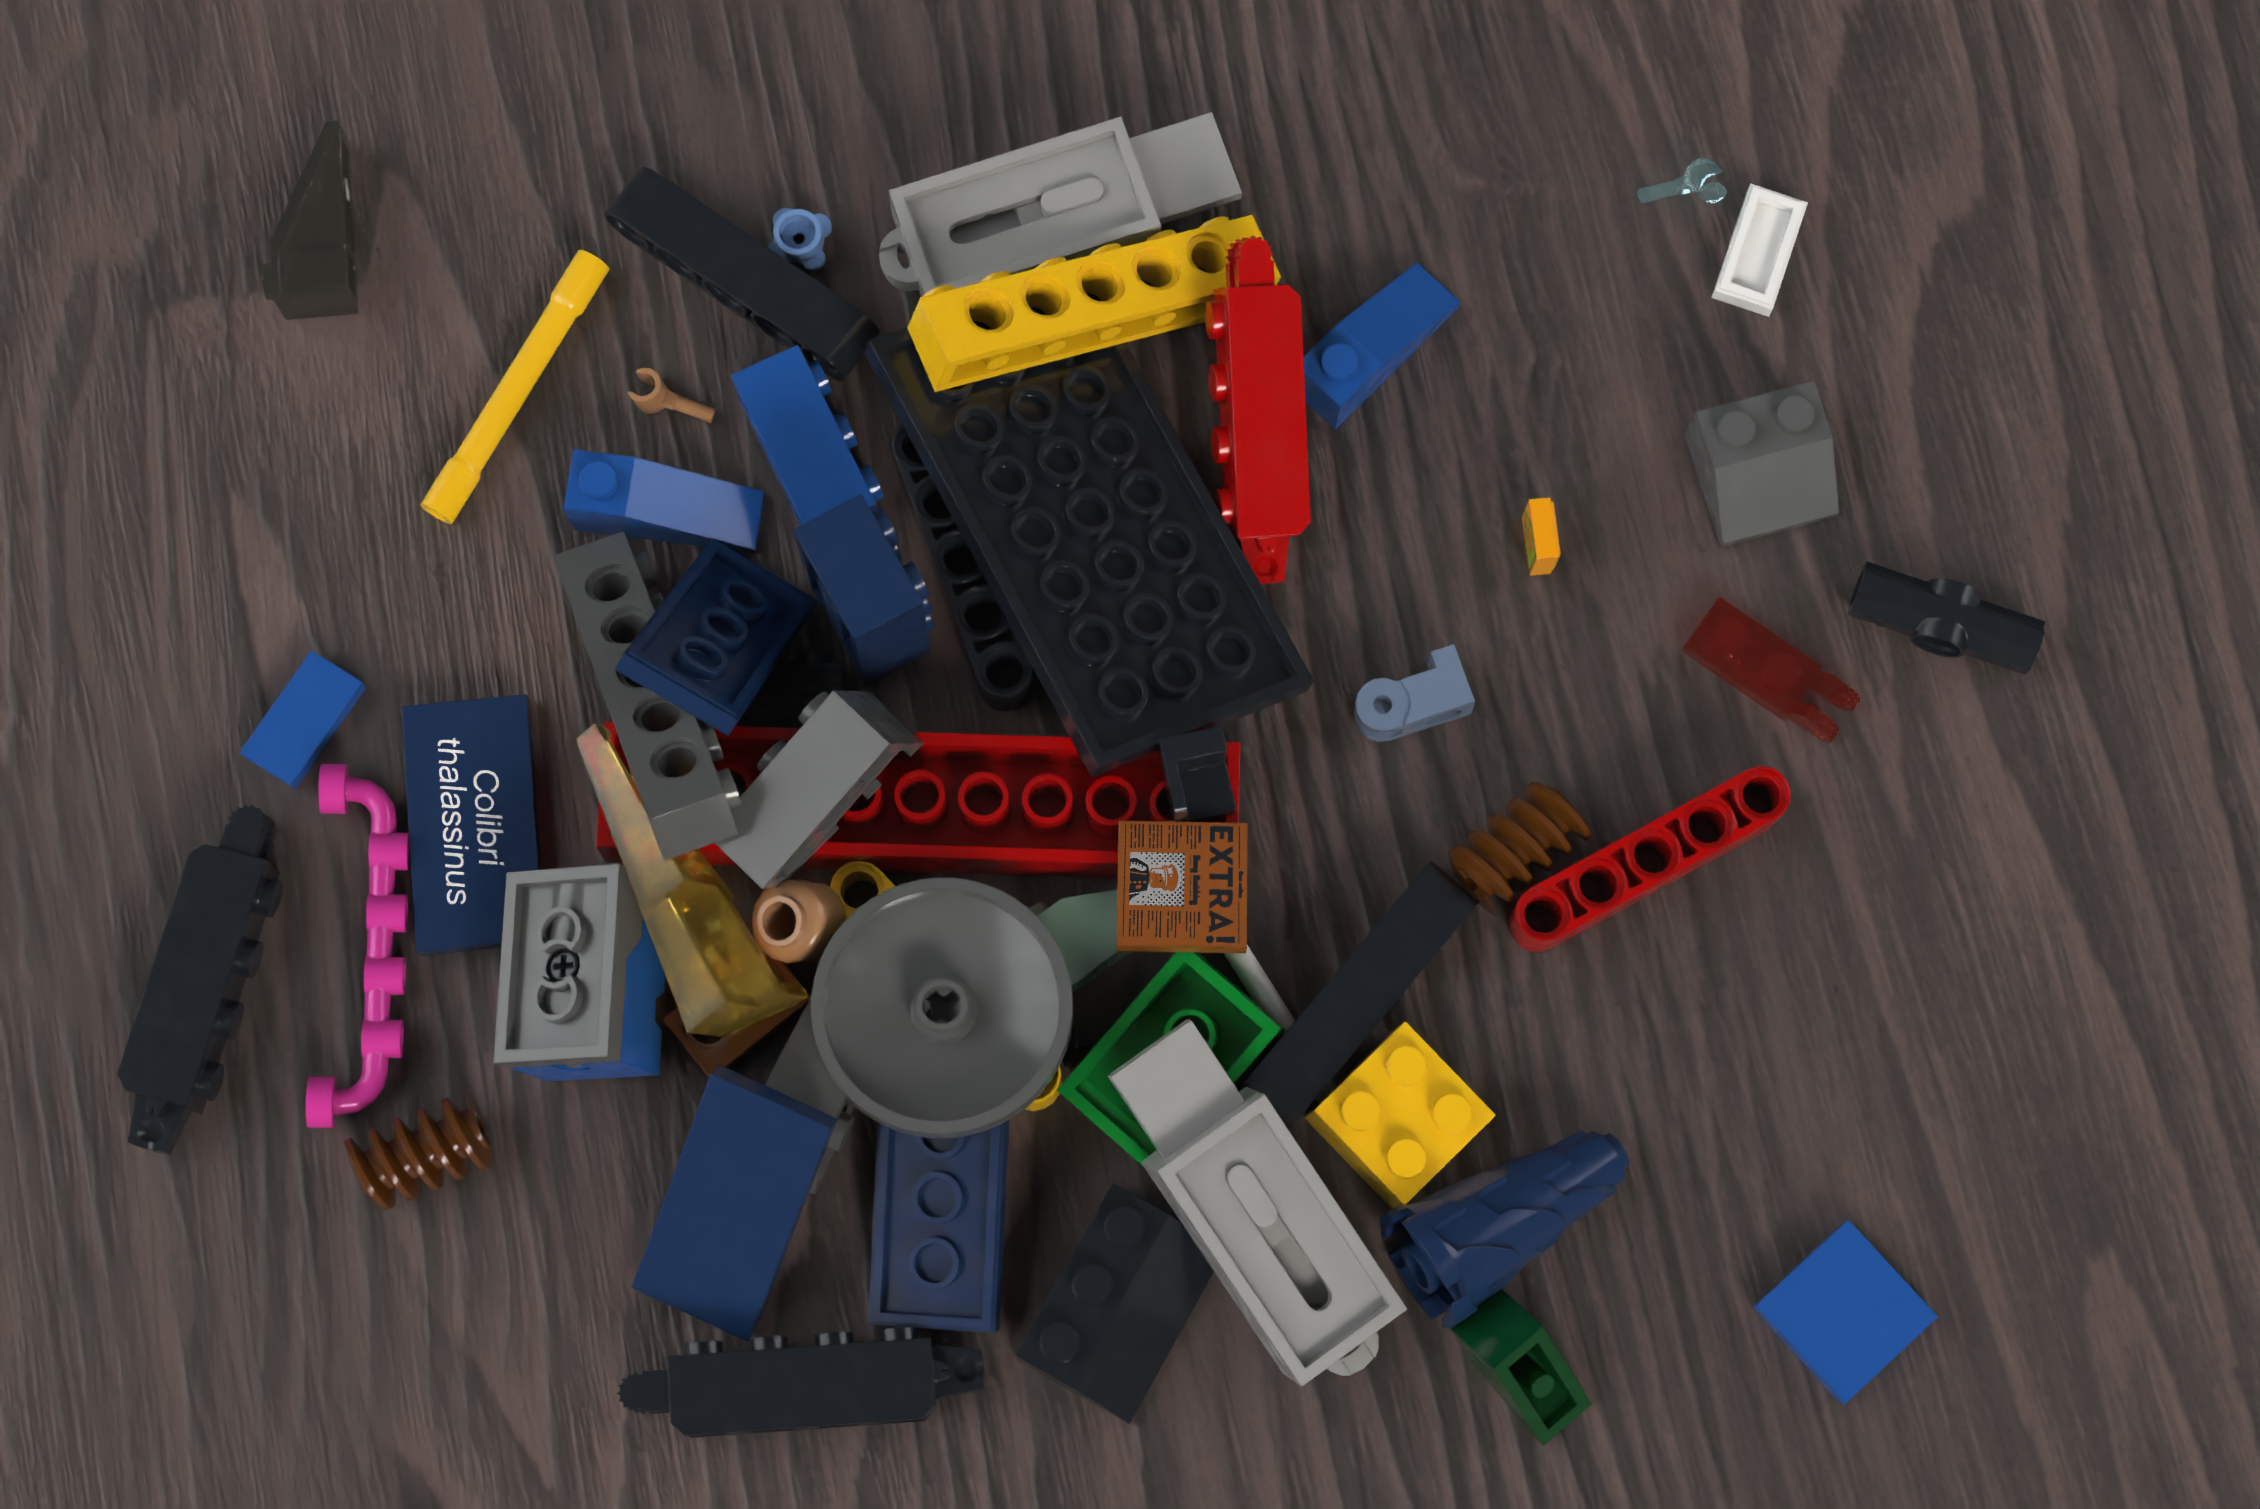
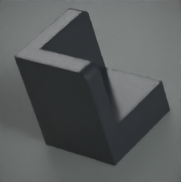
[1158,726,1235,822]

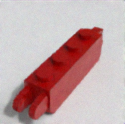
[1205,236,1311,584]

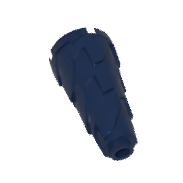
[1380,1130,1629,1329]

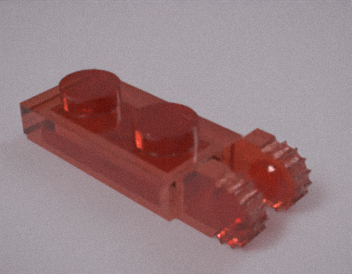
[1682,596,1860,743]

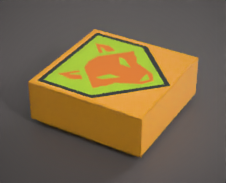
[1522,497,1561,576]

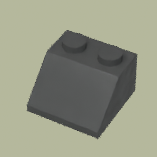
[1684,381,1839,547]

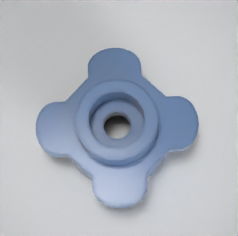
[767,208,832,271]

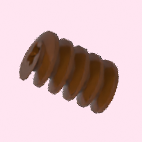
[1448,782,1592,915]
[344,1090,492,1211]

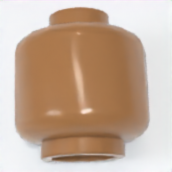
[751,879,847,963]

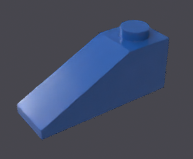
[1304,263,1461,430]
[563,449,765,553]

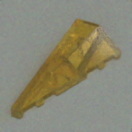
[575,724,808,1037]

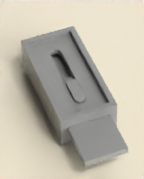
[879,112,1242,297]
[1108,1019,1407,1387]

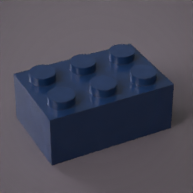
[793,494,935,687]

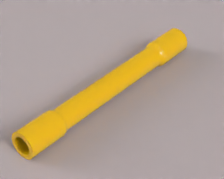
[420,250,610,525]

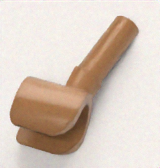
[627,368,716,423]

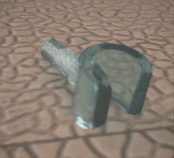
[1637,158,1727,204]

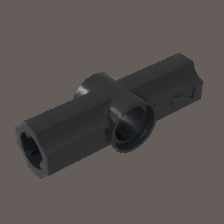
[1847,562,2045,675]

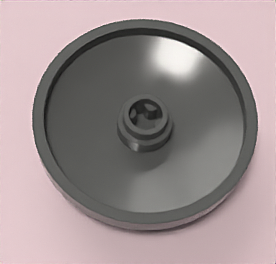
[811,878,1073,1138]

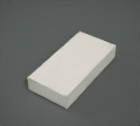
[1711,183,1808,317]

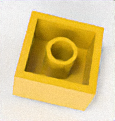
[1304,1021,1496,1209]

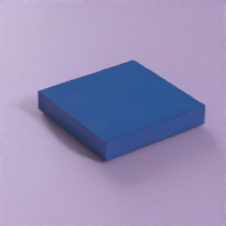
[1752,1220,1938,1405]

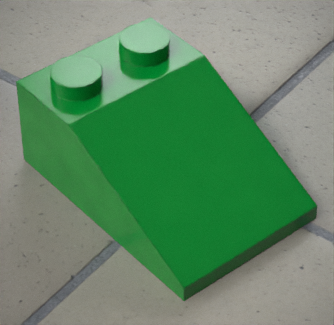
[1057,952,1286,1167]

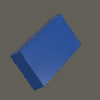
[239,650,367,790]

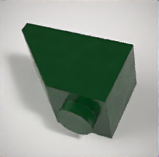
[1451,1289,1592,1446]

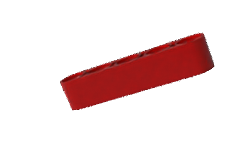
[1509,766,1791,952]

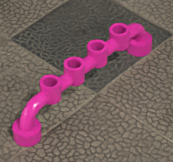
[306,764,410,1128]

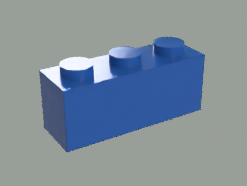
[731,345,884,526]

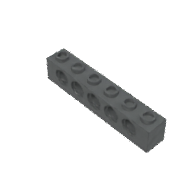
[553,531,742,861]

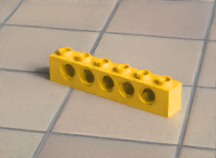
[907,215,1281,392]

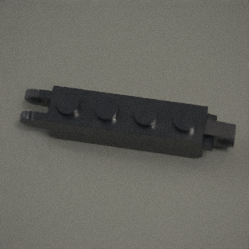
[117,804,283,1155]
[617,1327,985,1438]

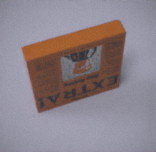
[1116,820,1248,954]

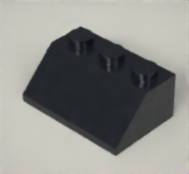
[1015,1183,1214,1425]

